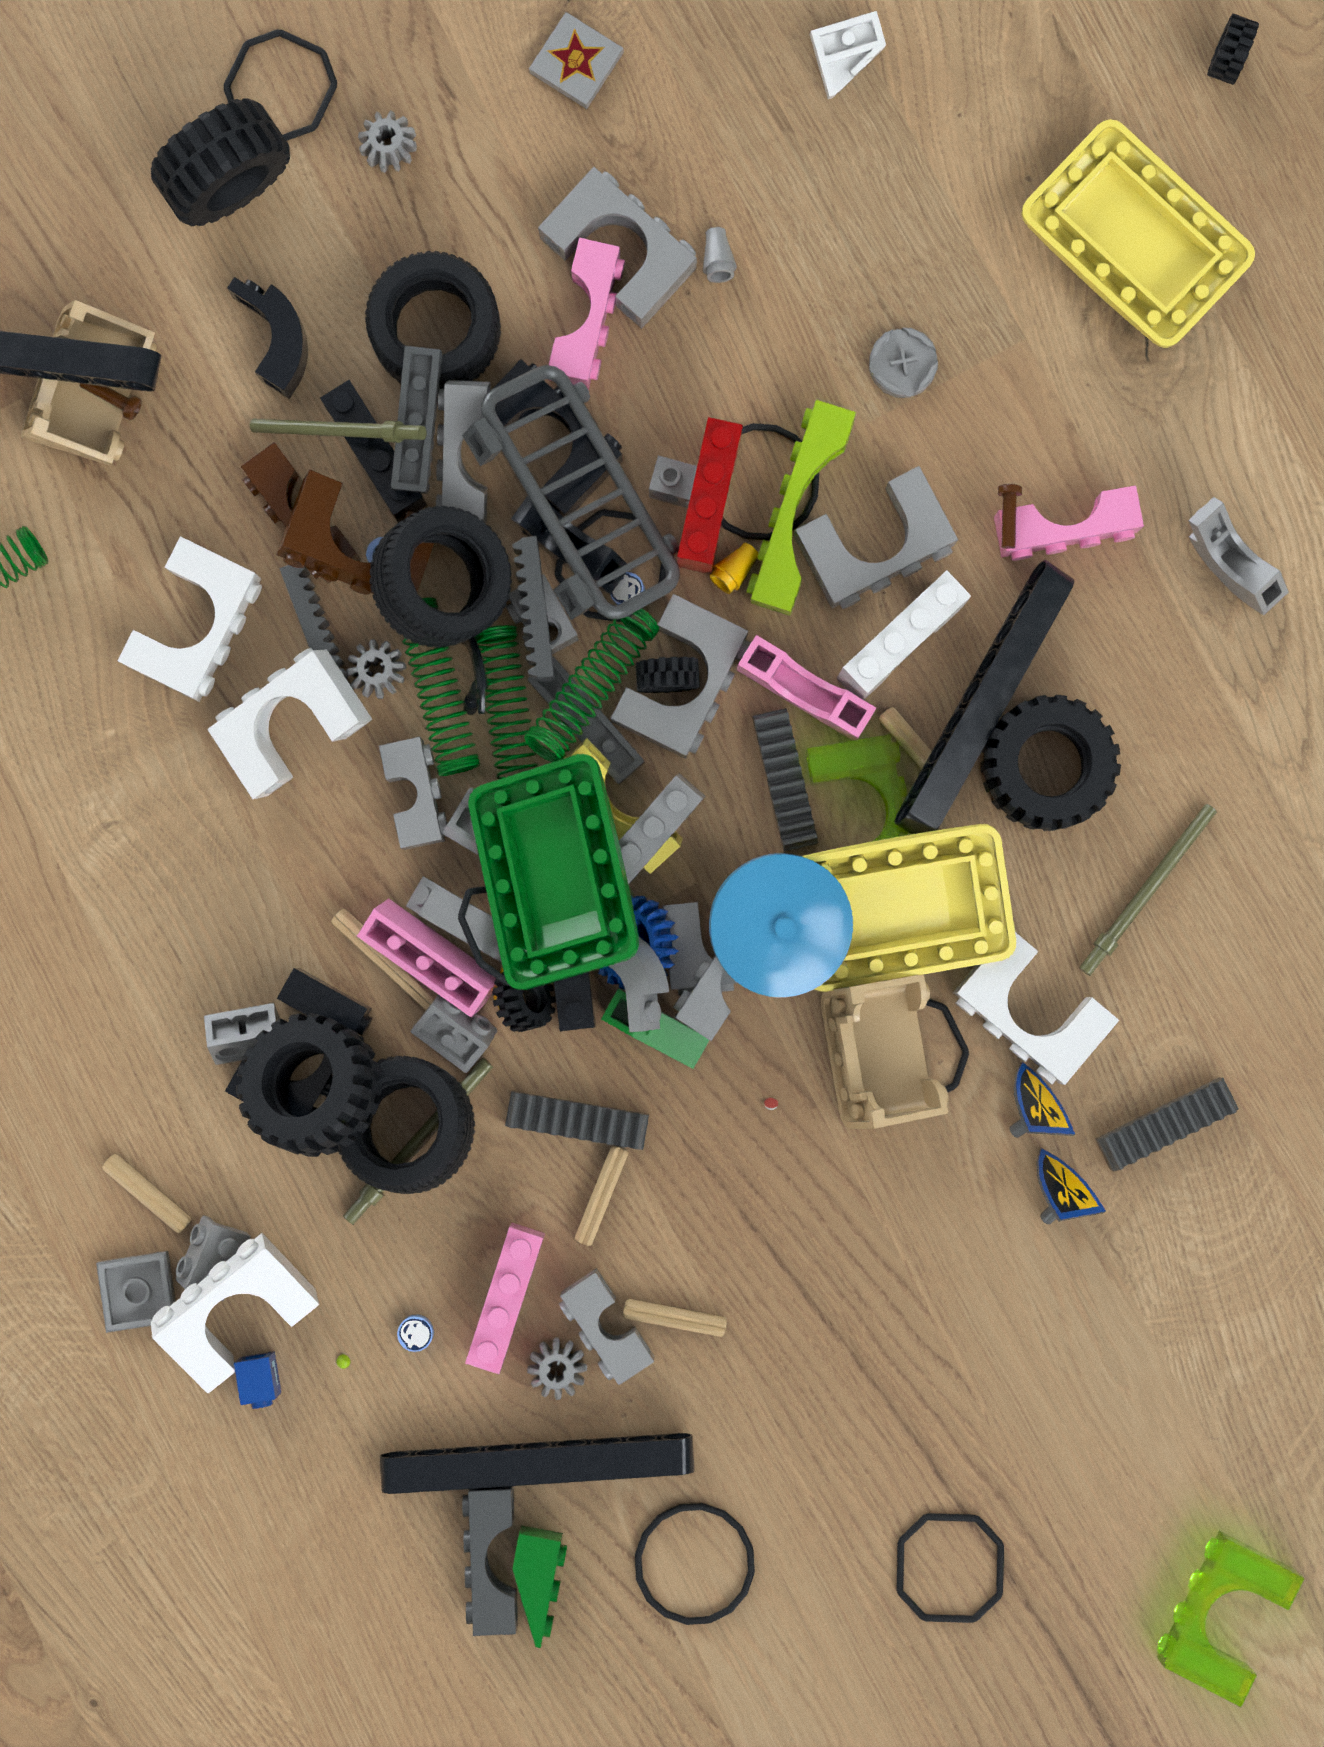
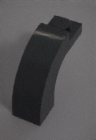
[227,277,308,399]
[511,495,627,595]

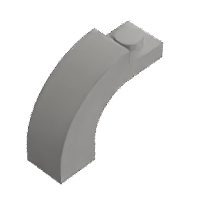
[1188,497,1289,616]
[406,876,501,962]
[609,936,669,1032]

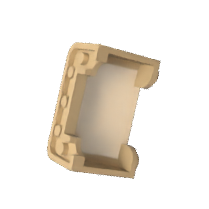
[21,300,157,465]
[821,974,948,1129]

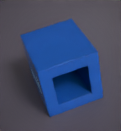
[234,1351,281,1409]

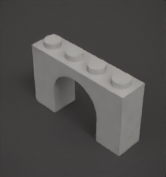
[538,167,697,329]
[794,466,958,609]
[611,594,751,759]
[663,902,738,996]

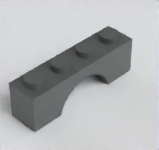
[462,1486,518,1636]

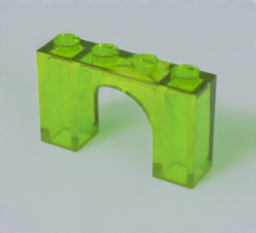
[805,734,908,841]
[1157,1530,1305,1707]

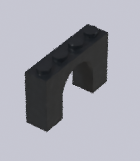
[493,359,623,517]
[225,968,373,1117]

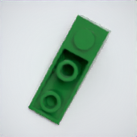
[601,988,710,1069]
[512,1525,568,1648]

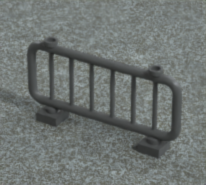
[462,365,680,620]

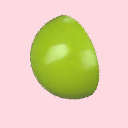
[336,1354,350,1369]

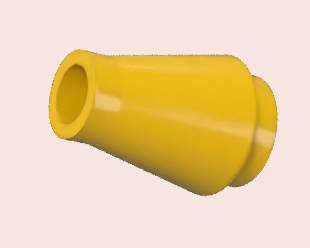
[710,542,759,594]

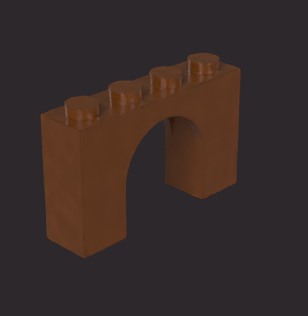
[276,469,434,595]

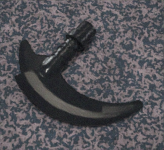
[462,637,488,715]

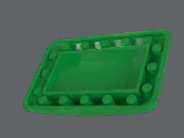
[468,754,639,990]

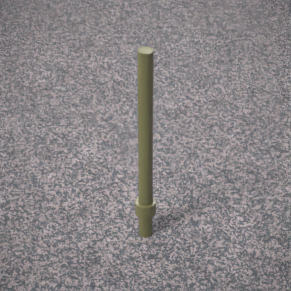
[250,419,427,443]
[1079,804,1217,976]
[343,1058,493,1225]

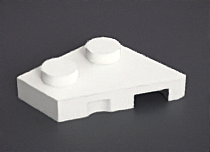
[809,11,886,99]

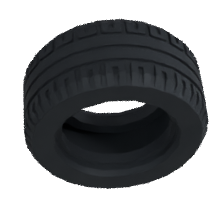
[365,251,501,393]
[370,506,512,648]
[338,1056,475,1194]

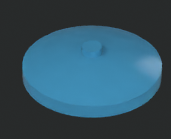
[709,853,853,997]

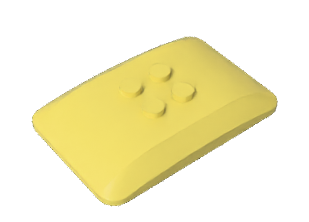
[1021,119,1255,348]
[802,824,1016,992]

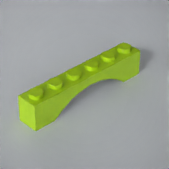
[747,400,856,616]

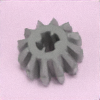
[358,110,417,173]
[346,639,407,699]
[527,1338,587,1400]

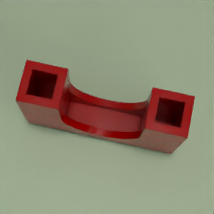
[677,417,743,574]

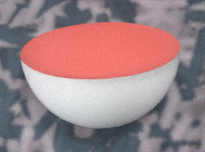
[764,1098,778,1110]

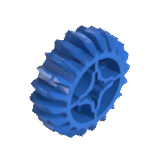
[598,895,679,990]

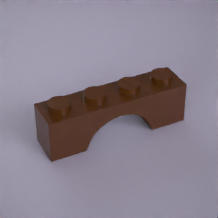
[241,442,361,583]

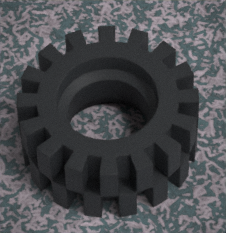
[1207,13,1259,85]
[635,657,700,693]
[492,972,556,1032]

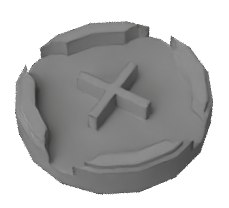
[869,328,938,398]

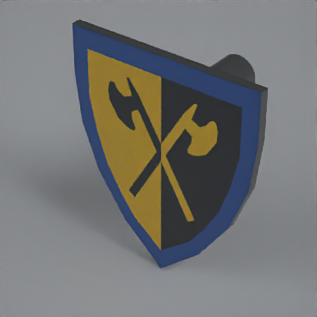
[1010,1062,1075,1138]
[1036,1148,1106,1224]

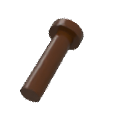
[79,383,142,420]
[998,484,1022,549]

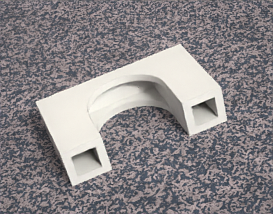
[118,536,262,702]
[837,570,971,700]
[207,648,373,799]
[953,932,1119,1085]
[151,1233,319,1393]

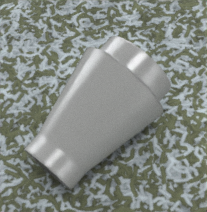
[703,227,737,283]

